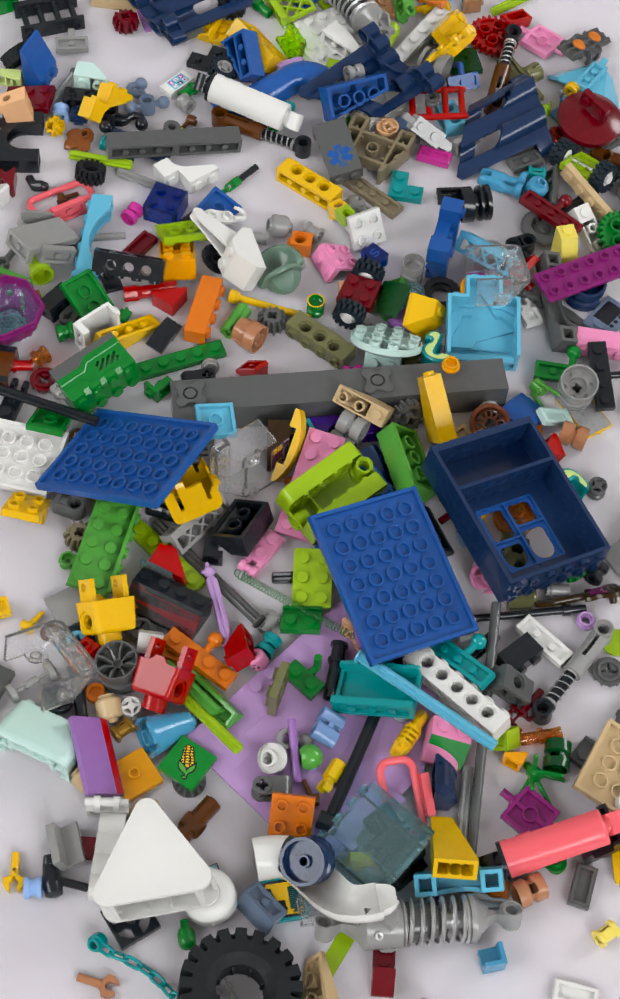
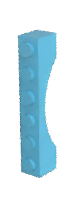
[71,193,114,280]

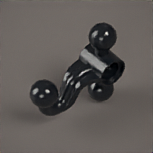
[99,106,148,134]

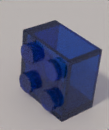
[143,182,188,224]

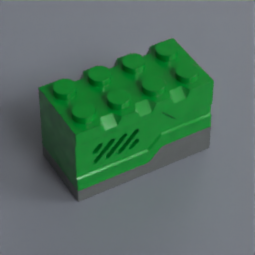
[48,331,141,414]

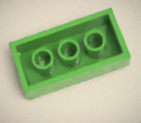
[376,422,436,504]

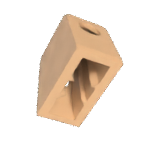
[0,86,34,123]

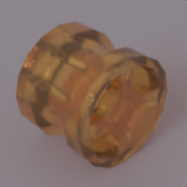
[29,345,52,368]

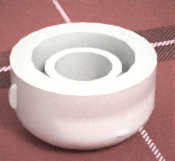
[185,867,238,928]

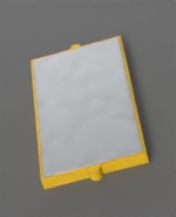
[556,399,612,439]

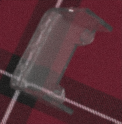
[465,244,531,307]
[210,419,277,498]
[4,620,97,712]

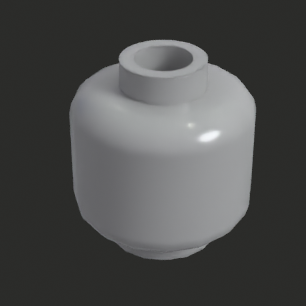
[266,214,293,238]

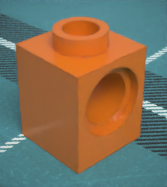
[287,230,314,258]

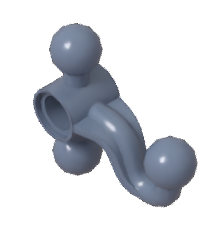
[124,77,170,116]

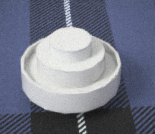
[257,743,287,774]

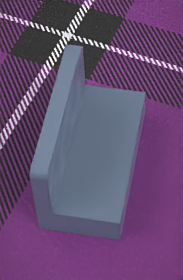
[236,881,288,937]

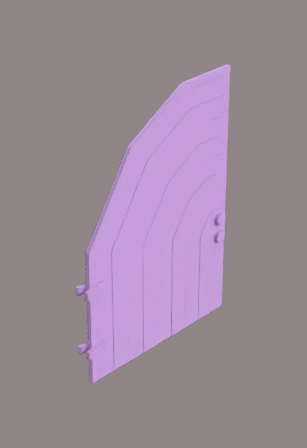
[186,600,441,858]

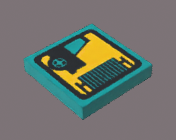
[258,879,309,924]

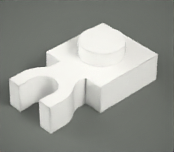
[521,298,543,329]

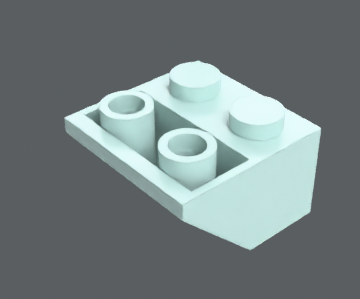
[73,61,107,91]

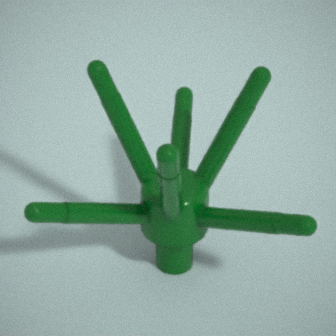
[519,754,566,804]

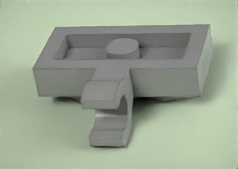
[55,28,89,54]

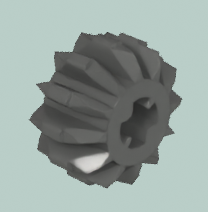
[257,306,287,336]

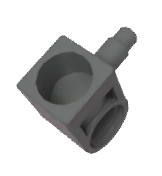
[52,493,86,521]

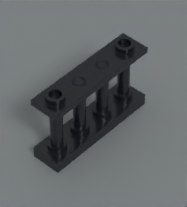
[13,0,85,41]

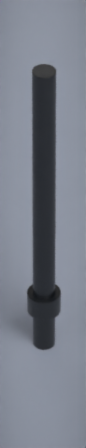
[473,604,587,622]

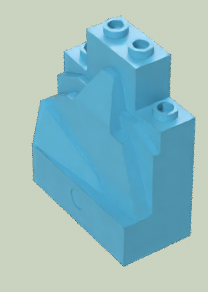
[444,274,521,371]

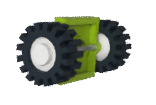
[548,138,619,193]

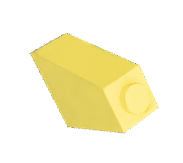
[550,224,578,264]

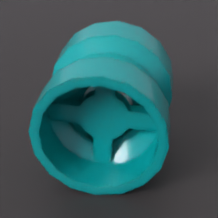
[255,631,282,659]

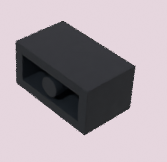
[496,632,544,674]

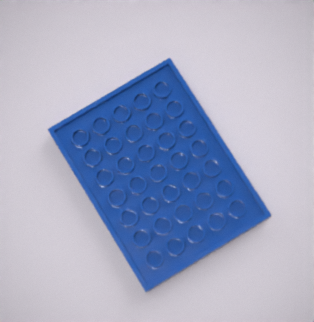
[35,409,219,509]
[307,486,479,667]

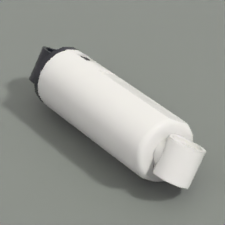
[193,72,304,132]

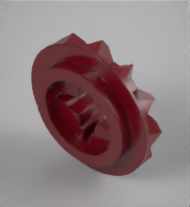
[29,367,53,393]

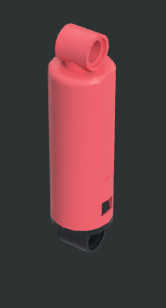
[478,809,620,880]

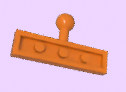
[163,626,238,692]

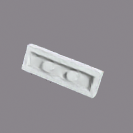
[515,614,574,669]

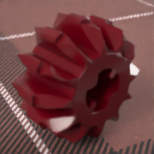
[112,8,140,35]

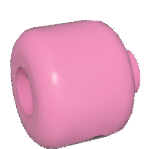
[249,648,269,671]

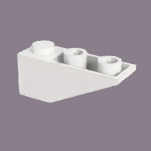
[566,202,603,253]

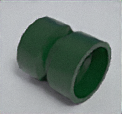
[542,737,572,775]

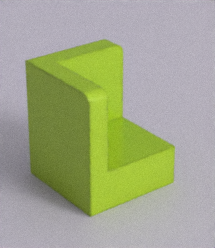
[494,726,520,752]

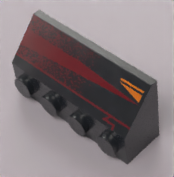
[129,567,213,640]

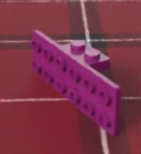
[533,244,620,303]

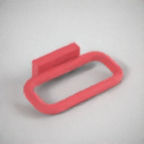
[26,180,95,222]
[376,755,436,840]

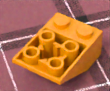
[159,241,196,281]

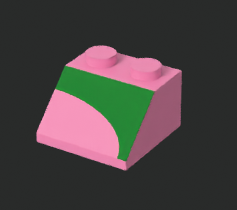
[421,715,472,772]

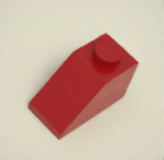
[148,543,187,586]
[223,623,256,672]

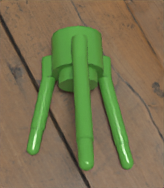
[529,378,560,407]

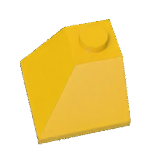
[402,293,446,341]

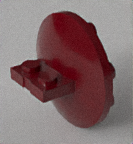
[557,88,620,148]

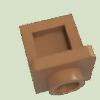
[461,0,484,14]

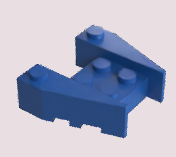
[425,196,466,279]

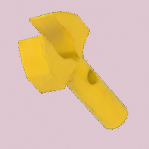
[2,851,24,894]

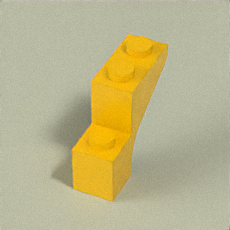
[78,81,133,123]

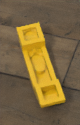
[270,408,306,483]

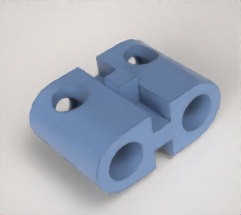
[309,705,346,749]

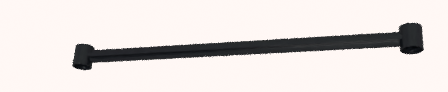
[315,656,404,836]

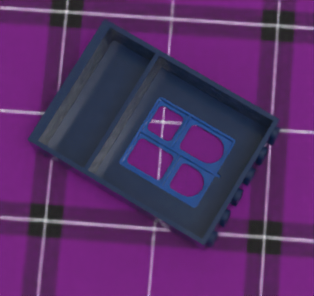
[421,415,611,603]

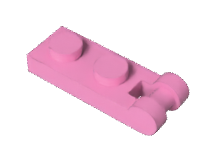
[237,529,285,579]

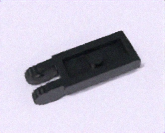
[0,378,30,421]

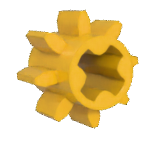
[45,116,66,137]

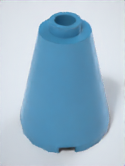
[136,712,197,758]

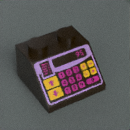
[267,419,294,472]

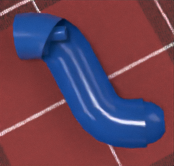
[210,61,329,118]

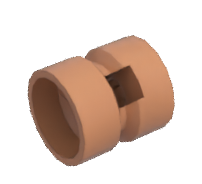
[558,420,590,452]
[509,871,549,909]

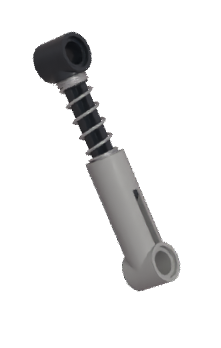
[532,619,614,725]

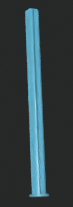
[354,649,498,750]

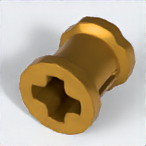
[109,716,136,743]

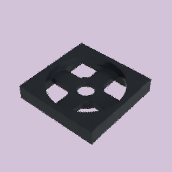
[100,911,161,951]

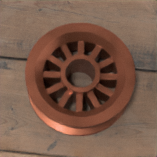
[469,403,511,433]

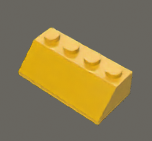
[226,18,287,74]

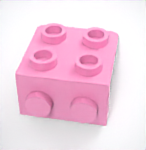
[310,243,357,283]

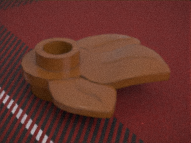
[64,128,94,152]

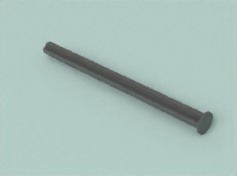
[151,519,265,628]

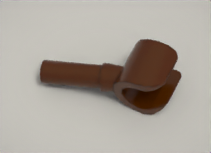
[180,114,198,129]
[57,192,79,205]
[302,779,320,806]

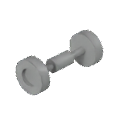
[4,662,58,704]

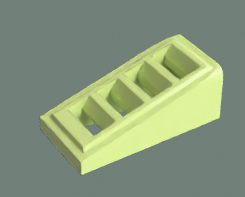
[0,68,24,87]

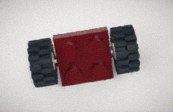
[332,257,386,330]

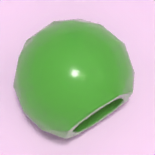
[299,744,323,770]

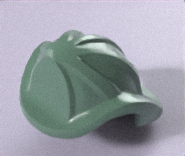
[257,244,306,295]

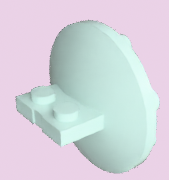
[350,323,423,368]

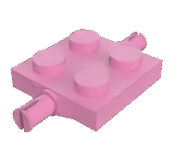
[520,24,564,60]

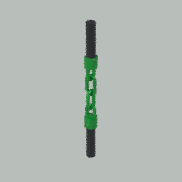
[178,164,259,222]

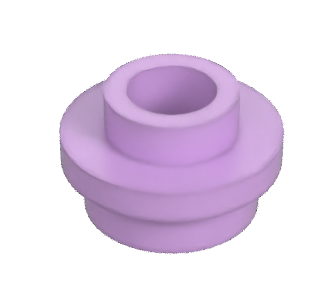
[575,611,596,631]

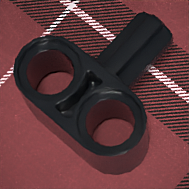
[504,233,537,259]

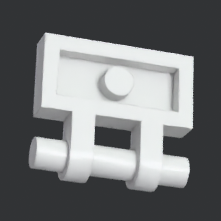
[85,795,131,819]

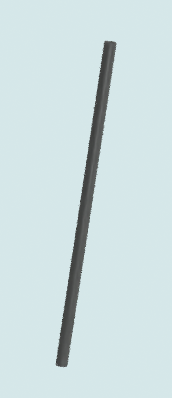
[467,601,501,854]

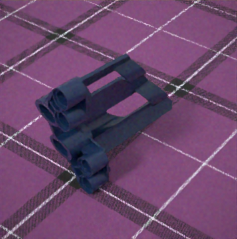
[128,0,253,46]
[298,21,445,118]
[457,73,555,180]

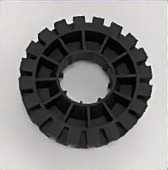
[177,927,303,999]

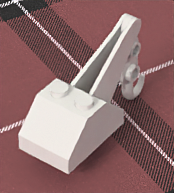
[190,206,266,292]

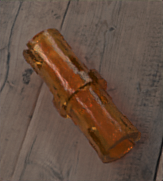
[520,726,563,746]

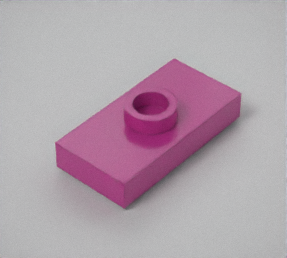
[416,145,453,169]

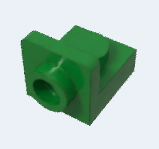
[144,376,172,403]

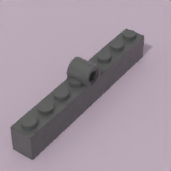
[105,120,242,160]

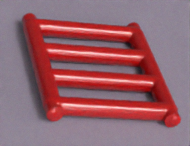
[409,86,469,121]

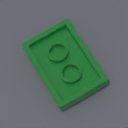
[59,268,114,319]

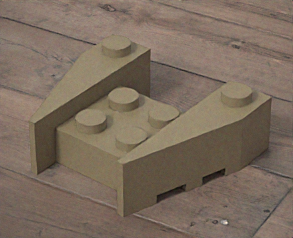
[348,112,417,185]

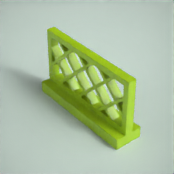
[264,0,317,29]

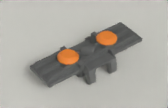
[557,27,611,65]

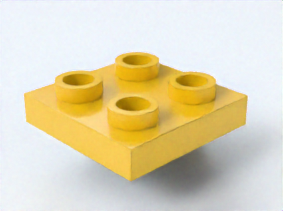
[1,492,51,525]

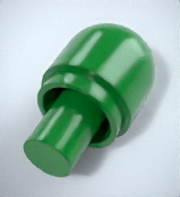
[177,919,196,951]

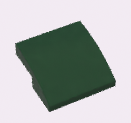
[370,281,411,319]

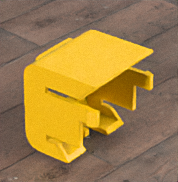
[164,457,223,524]

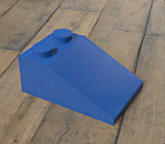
[19,30,58,86]

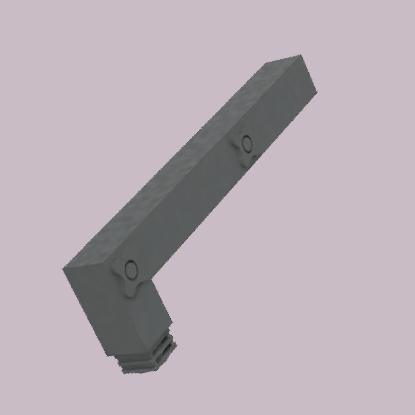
[170,358,509,474]

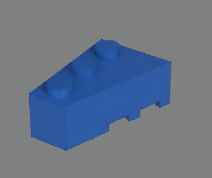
[221,28,265,84]

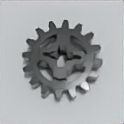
[387,398,423,430]

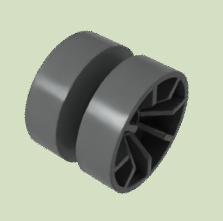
[94,640,138,695]

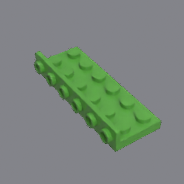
[66,499,144,598]

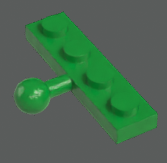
[533,345,581,383]

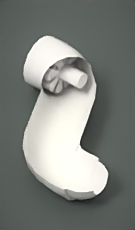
[251,835,399,924]

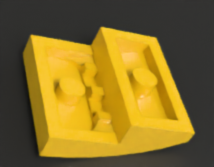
[196,19,234,46]

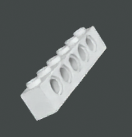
[402,647,511,740]

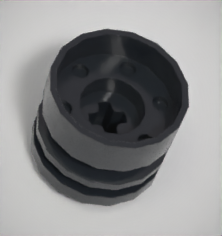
[456,184,493,223]

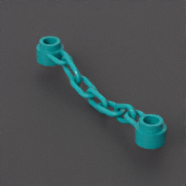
[87,932,178,999]

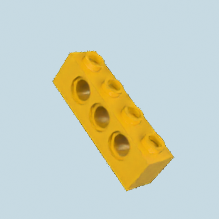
[276,157,343,211]

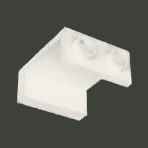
[73,302,121,351]

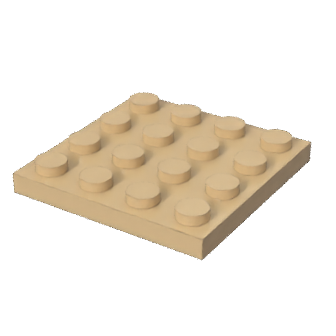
[571,718,620,812]

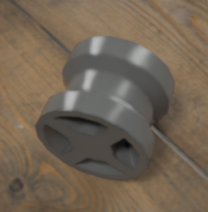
[586,477,607,501]

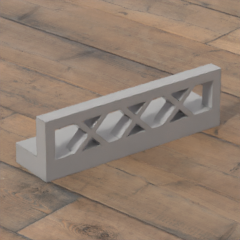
[160,491,229,555]

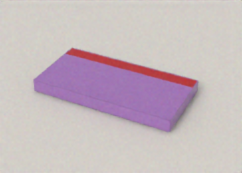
[68,716,124,797]

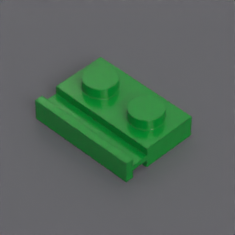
[280,605,323,635]

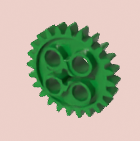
[596,210,620,250]

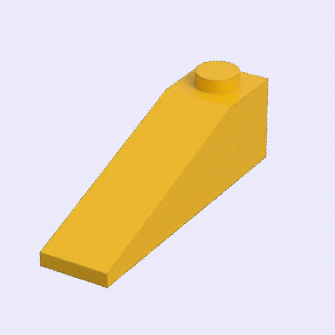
[93,314,161,349]

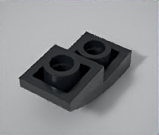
[146,317,182,355]

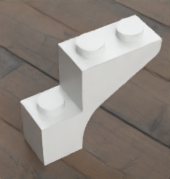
[153,158,218,194]

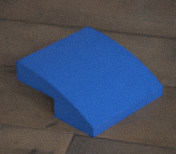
[499,393,542,426]

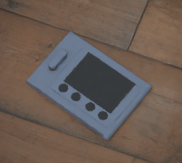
[582,296,620,332]

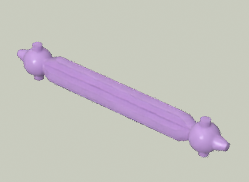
[201,562,232,648]

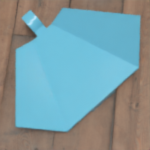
[547,57,619,109]

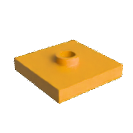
[117,747,164,803]

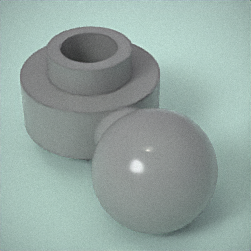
[275,728,314,749]

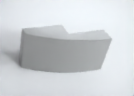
[343,195,370,213]

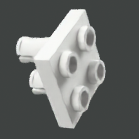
[345,206,387,251]

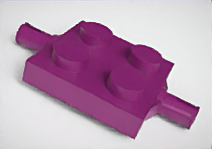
[499,785,561,834]

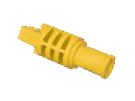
[389,710,430,757]

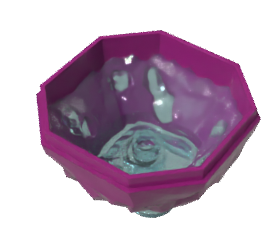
[0,274,45,346]

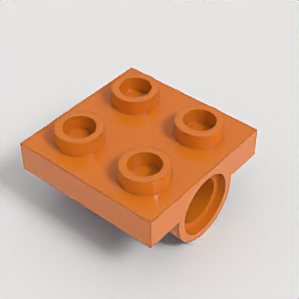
[267,791,316,838]

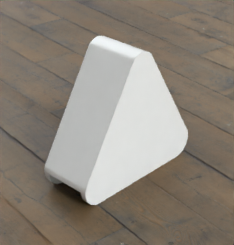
[93,798,219,923]

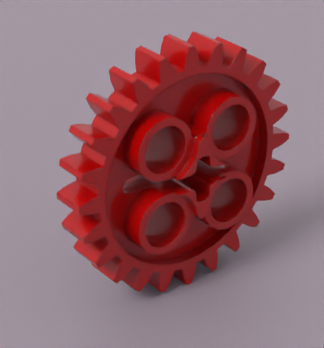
[471,15,519,58]

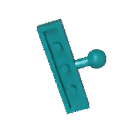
[430,633,496,691]

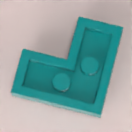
[388,170,424,205]

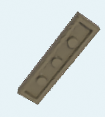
[342,177,404,220]

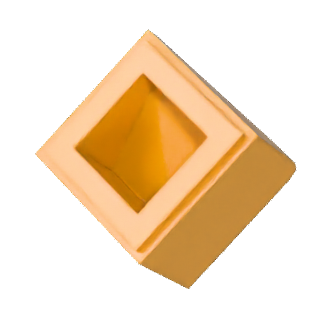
[501,751,528,773]

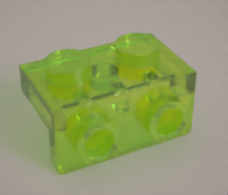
[276,22,307,59]

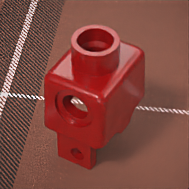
[131,636,198,714]

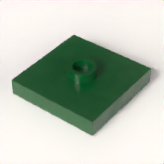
[450,47,483,76]

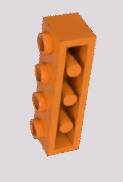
[183,275,226,344]

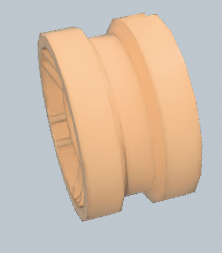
[375,117,399,141]

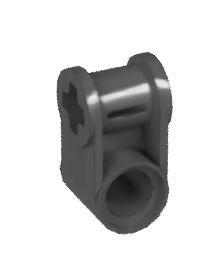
[251,775,292,802]

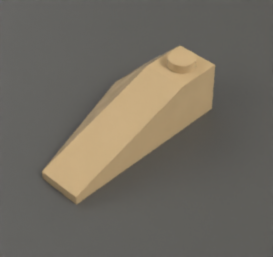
[302,951,339,999]

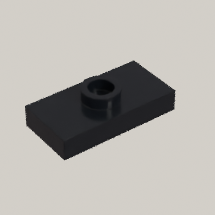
[99,260,123,294]

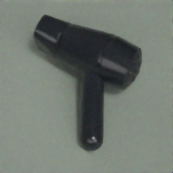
[42,854,89,898]

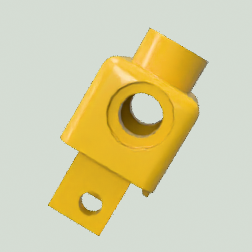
[76,574,136,647]

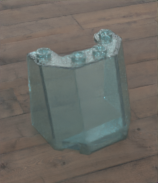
[317,781,435,885]

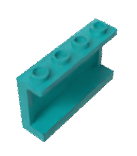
[330,660,423,719]

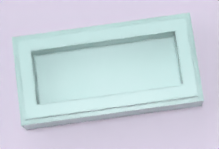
[536,407,574,427]

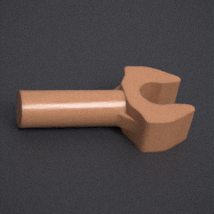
[76,972,119,999]

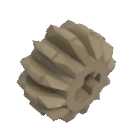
[63,520,89,552]

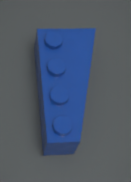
[318,73,389,121]

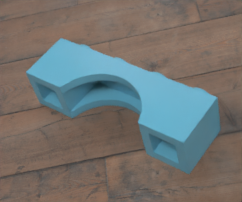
[413,865,505,898]

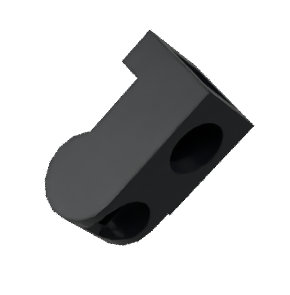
[202,526,223,566]

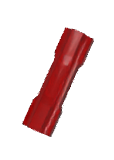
[123,280,177,302]

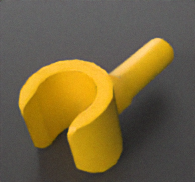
[20,610,45,633]

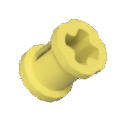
[591,919,620,949]

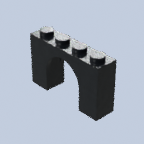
[0,111,45,173]

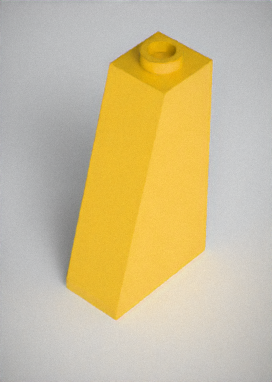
[417,370,457,444]
[429,816,479,880]

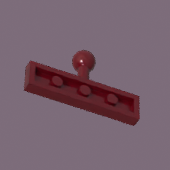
[518,189,584,235]

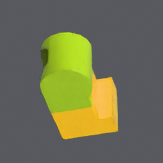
[327,198,356,227]

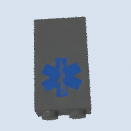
[312,117,363,185]

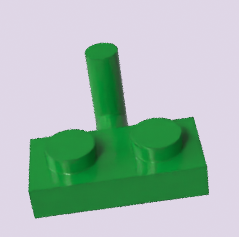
[288,654,325,701]

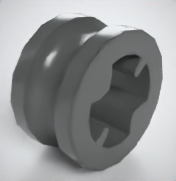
[425,92,440,107]

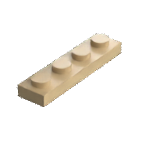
[560,162,613,221]

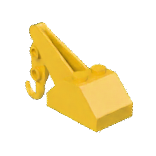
[425,9,477,63]

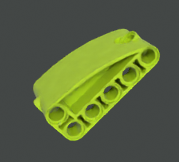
[276,441,388,546]

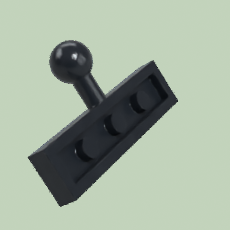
[586,341,620,412]

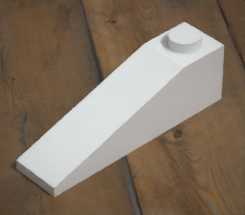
[321,21,360,58]

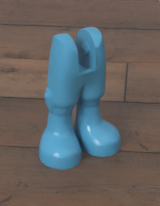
[477,168,529,199]

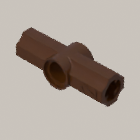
[590,147,620,170]
[177,795,221,843]

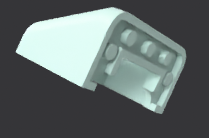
[0,699,78,782]

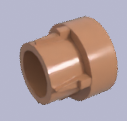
[231,317,268,354]

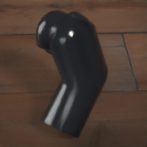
[25,175,49,192]

